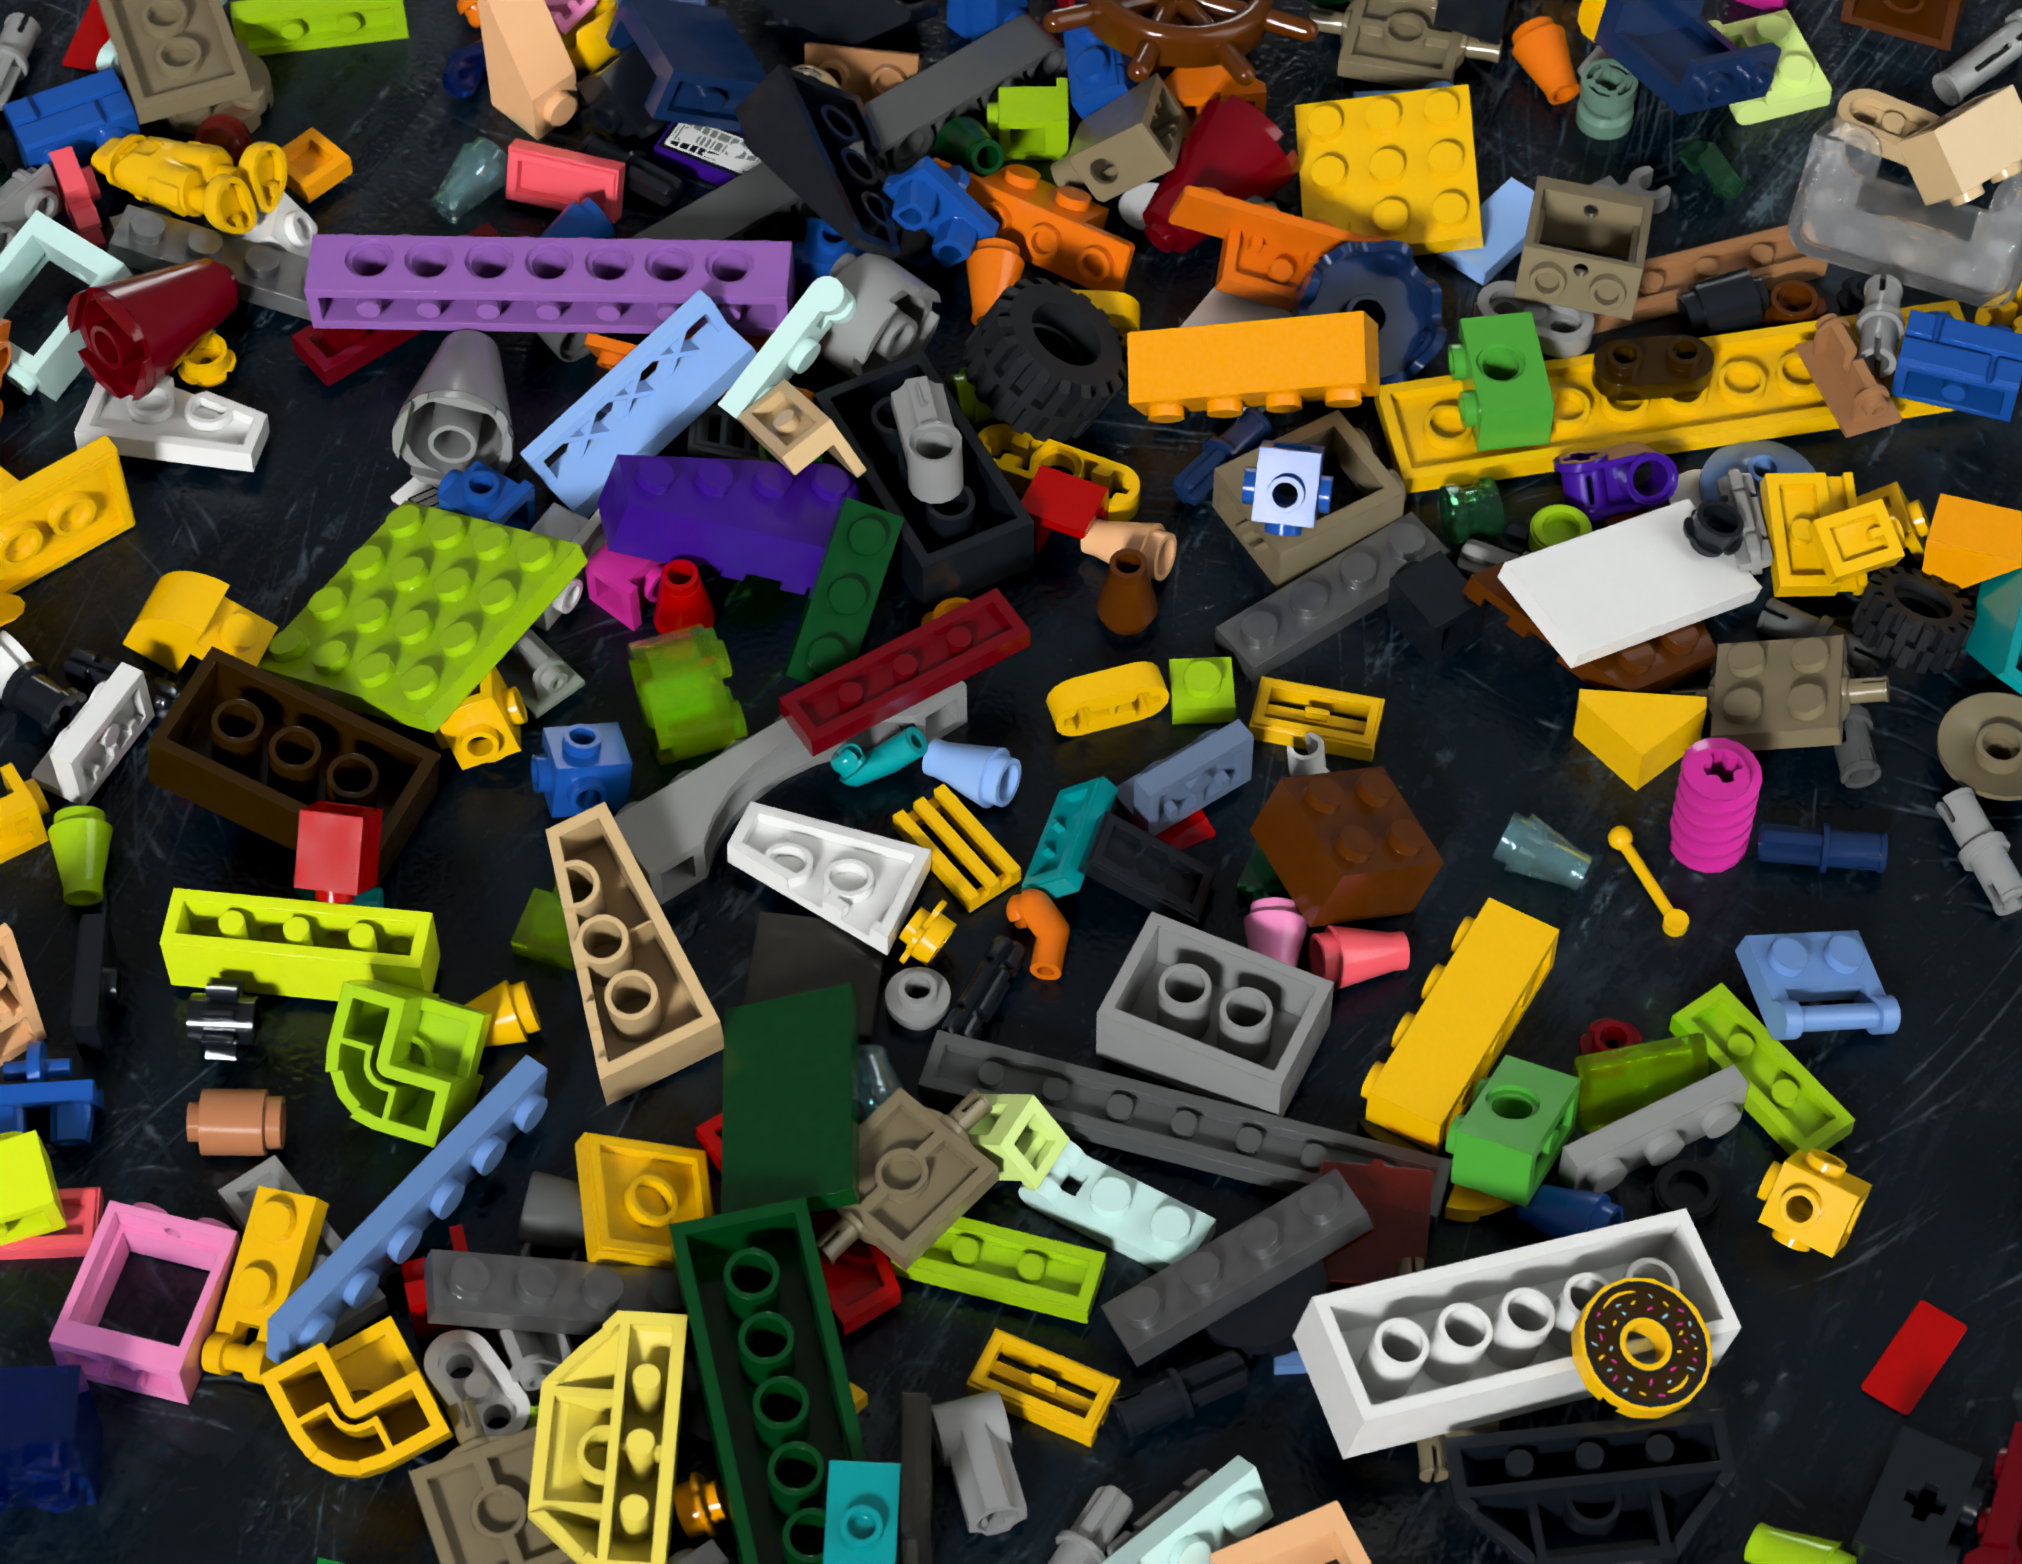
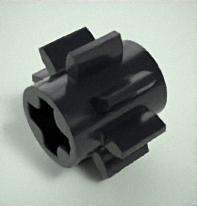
[186,978,262,1061]

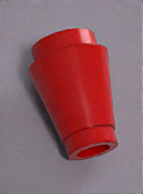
[653,559,715,646]

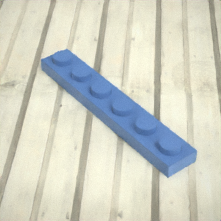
[266,1054,548,1365]

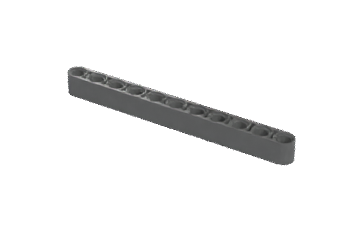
[535,15,1067,362]

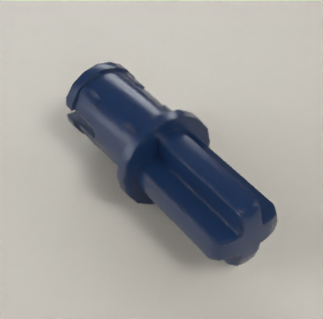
[1172,408,1274,506]
[1756,822,1888,874]

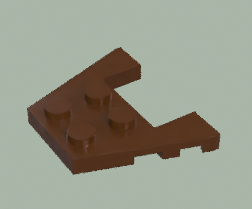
[1463,508,1717,694]

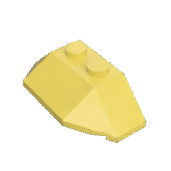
[528,1310,688,1564]

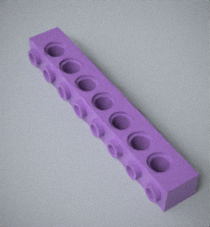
[304,233,796,336]

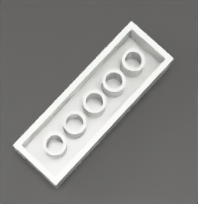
[1293,1208,1742,1459]

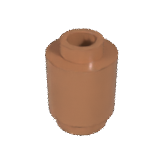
[186,1088,287,1156]

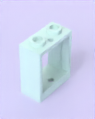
[0,210,133,401]

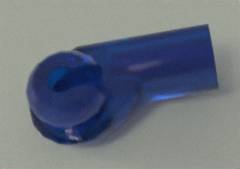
[442,39,486,98]

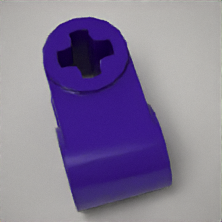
[1553,442,1679,522]

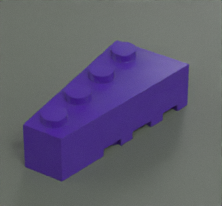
[597,454,861,595]

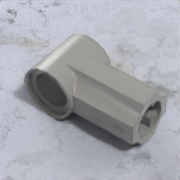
[891,376,964,504]
[929,1389,1027,1536]

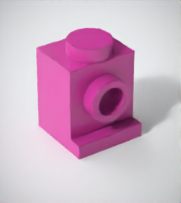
[585,542,666,631]

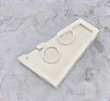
[74,376,270,472]
[727,801,932,956]

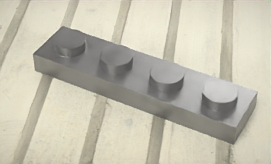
[108,204,311,321]
[1215,512,1450,683]
[1101,1168,1374,1367]
[424,1249,690,1344]

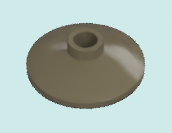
[1936,692,2022,801]

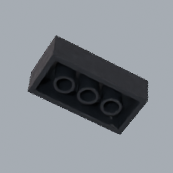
[813,351,1034,612]

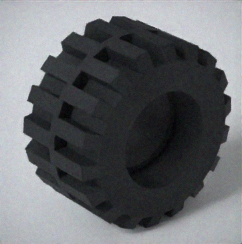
[962,278,1128,442]

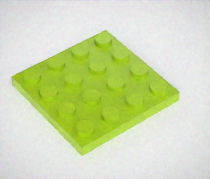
[257,500,588,733]

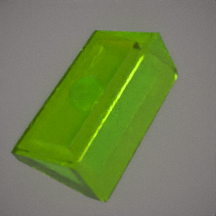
[1572,1033,1709,1132]

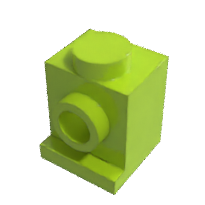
[987,78,1069,161]

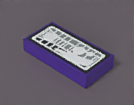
[653,122,762,186]

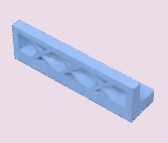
[520,289,757,518]

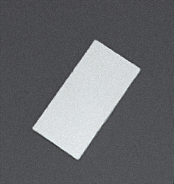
[1497,498,1762,669]

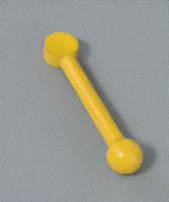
[1608,825,1689,937]

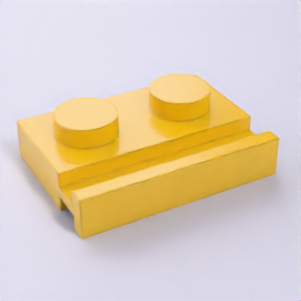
[1759,472,1868,597]

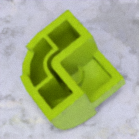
[325,980,493,1148]

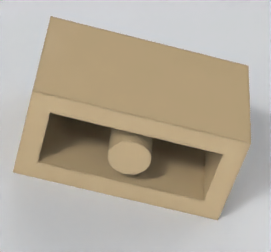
[1897,84,2022,207]

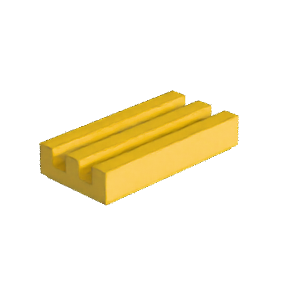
[1249,676,1385,762]
[893,784,1021,913]
[966,1328,1121,1447]

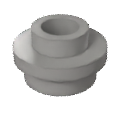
[885,967,951,1031]

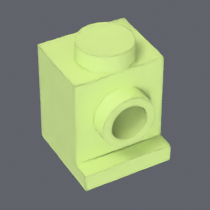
[967,1094,1070,1190]

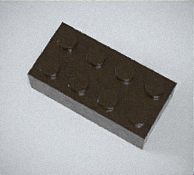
[148,646,441,887]

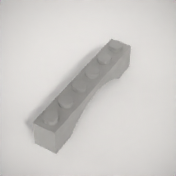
[613,681,968,905]

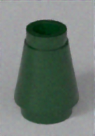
[936,117,1004,175]

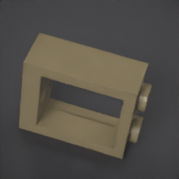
[1513,175,1654,321]
[1212,410,1407,590]

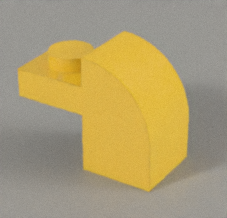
[122,571,278,675]

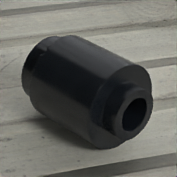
[1676,267,1770,337]

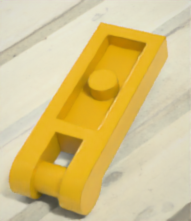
[201,1186,329,1385]

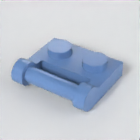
[1735,930,1901,1040]

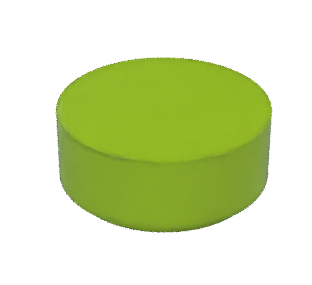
[1528,504,1592,553]

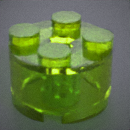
[626,623,748,766]

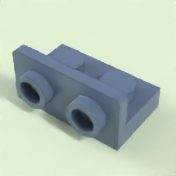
[1114,719,1254,836]

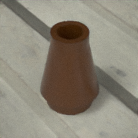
[1096,548,1158,635]

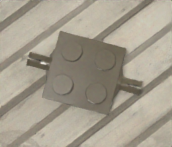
[1309,0,1503,89]
[1671,635,1890,751]
[816,1087,1000,1271]
[409,1399,577,1564]

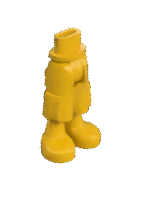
[90,134,288,234]

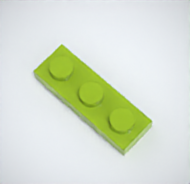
[230,0,409,56]
[1669,983,1855,1156]
[890,1217,1106,1324]

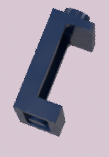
[606,0,767,133]
[1594,0,1781,115]

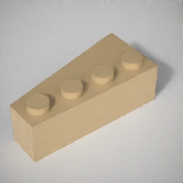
[546,801,724,1106]

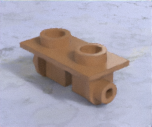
[804,43,923,104]
[1795,313,1902,438]

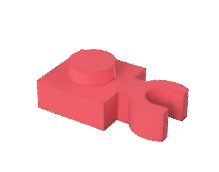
[49,146,107,249]

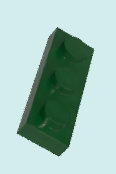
[782,497,904,684]

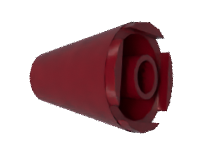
[1142,92,1300,253]
[67,257,239,401]

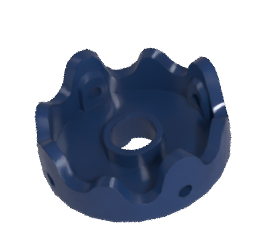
[1292,240,1447,385]

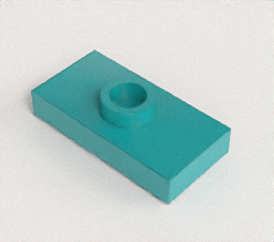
[1020,776,1119,900]
[823,1460,901,1564]

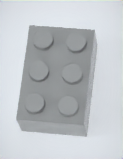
[1096,911,1334,1117]

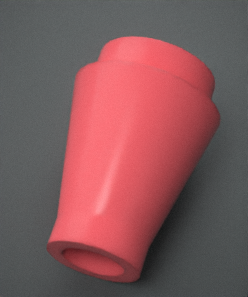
[1308,925,1410,990]

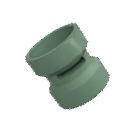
[1576,59,1638,140]

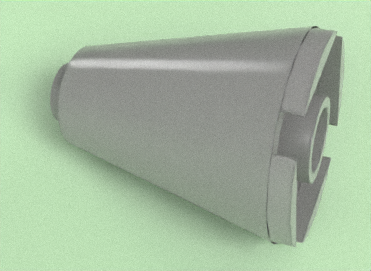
[392,330,515,488]

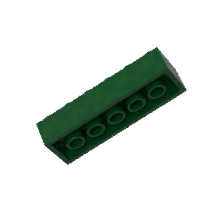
[669,1197,868,1564]

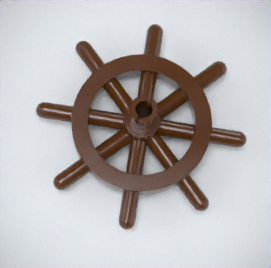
[1043,0,1318,86]

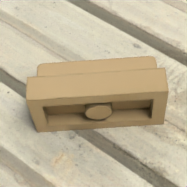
[737,379,867,478]

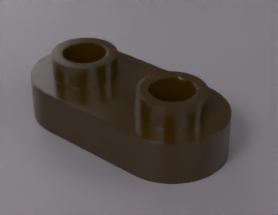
[1591,334,1714,401]

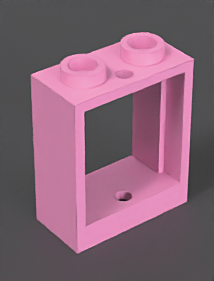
[49,1200,241,1405]

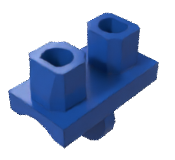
[882,155,999,267]
[0,1040,104,1147]

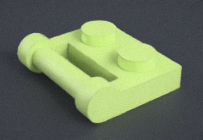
[1707,9,1832,125]

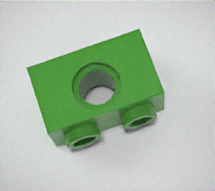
[1448,311,1555,451]
[1445,1055,1581,1207]

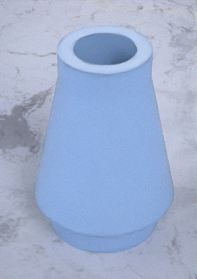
[922,738,1021,809]

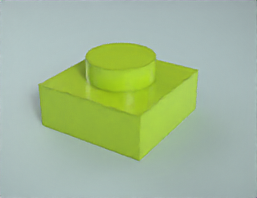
[1168,657,1236,725]

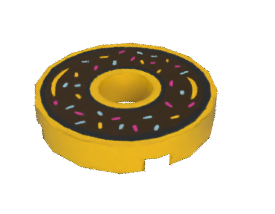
[1571,1278,1713,1419]

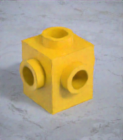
[434,665,528,770]
[1757,1148,1873,1258]

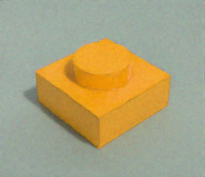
[281,127,353,204]

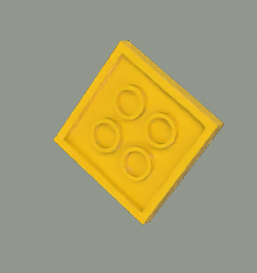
[1295,84,1484,256]

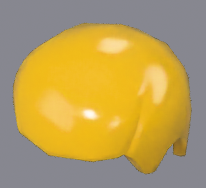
[560,0,620,73]

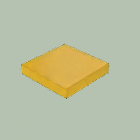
[575,1132,714,1269]

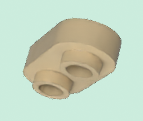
[1835,88,1940,167]

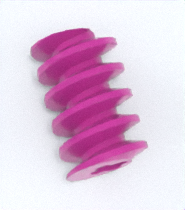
[1669,738,1763,873]

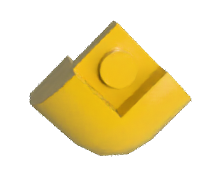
[260,1316,454,1479]

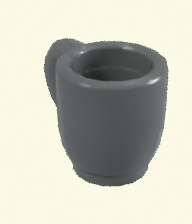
[516,1171,586,1261]

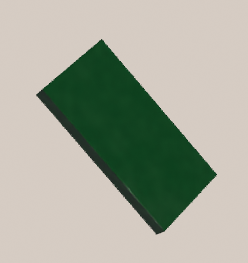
[721,983,859,1214]

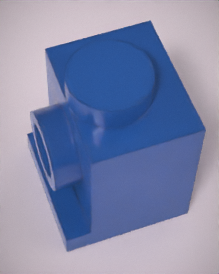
[437,460,537,531]

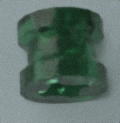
[1439,476,1505,545]

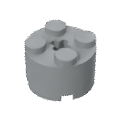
[819,252,941,379]

